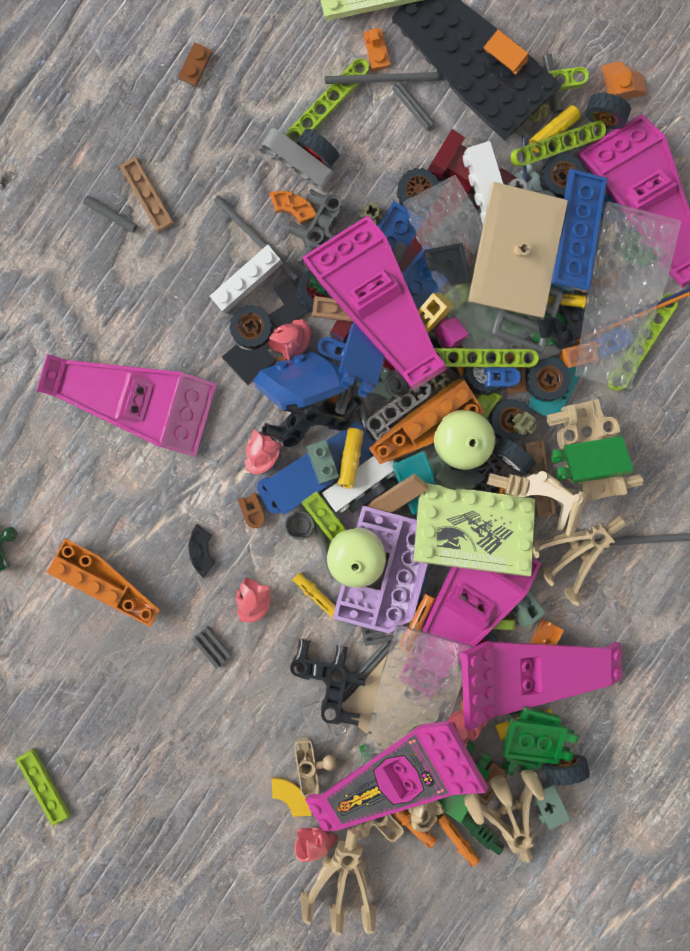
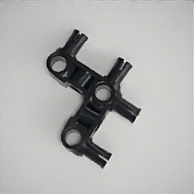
[262,396,362,447]
[290,638,367,726]

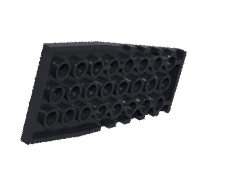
[392,0,562,141]

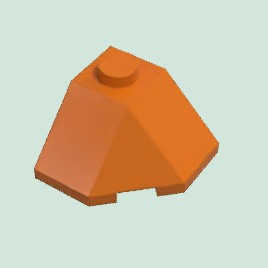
[601,61,647,100]

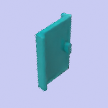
[527,356,583,418]
[392,451,438,514]

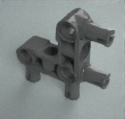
[288,189,343,267]

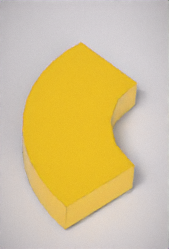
[272,777,312,817]

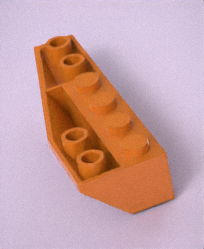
[369,379,484,464]
[46,538,160,627]

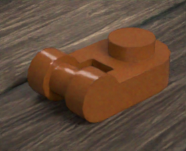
[238,492,265,528]

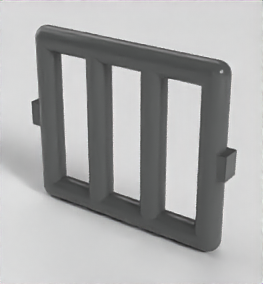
[491,286,563,353]

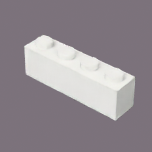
[463,141,503,223]
[210,245,283,314]
[322,456,395,512]

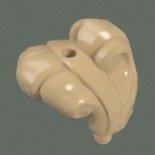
[408,800,444,832]

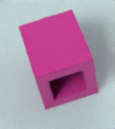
[434,316,469,349]

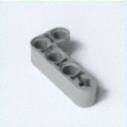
[258,128,334,191]
[366,382,431,441]

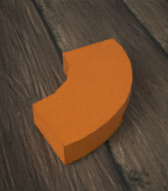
[269,191,317,224]

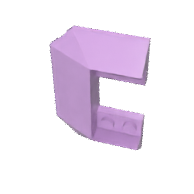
[333,506,428,633]

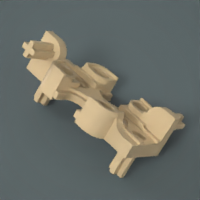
[547,399,643,502]

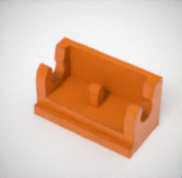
[484,30,529,75]
[529,618,564,645]

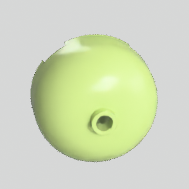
[434,410,495,470]
[327,527,386,588]

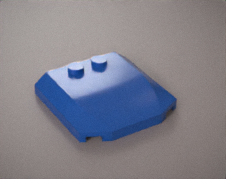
[253,352,354,410]

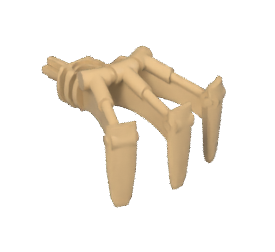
[487,470,587,536]
[532,515,627,606]
[464,770,545,863]
[300,827,377,935]

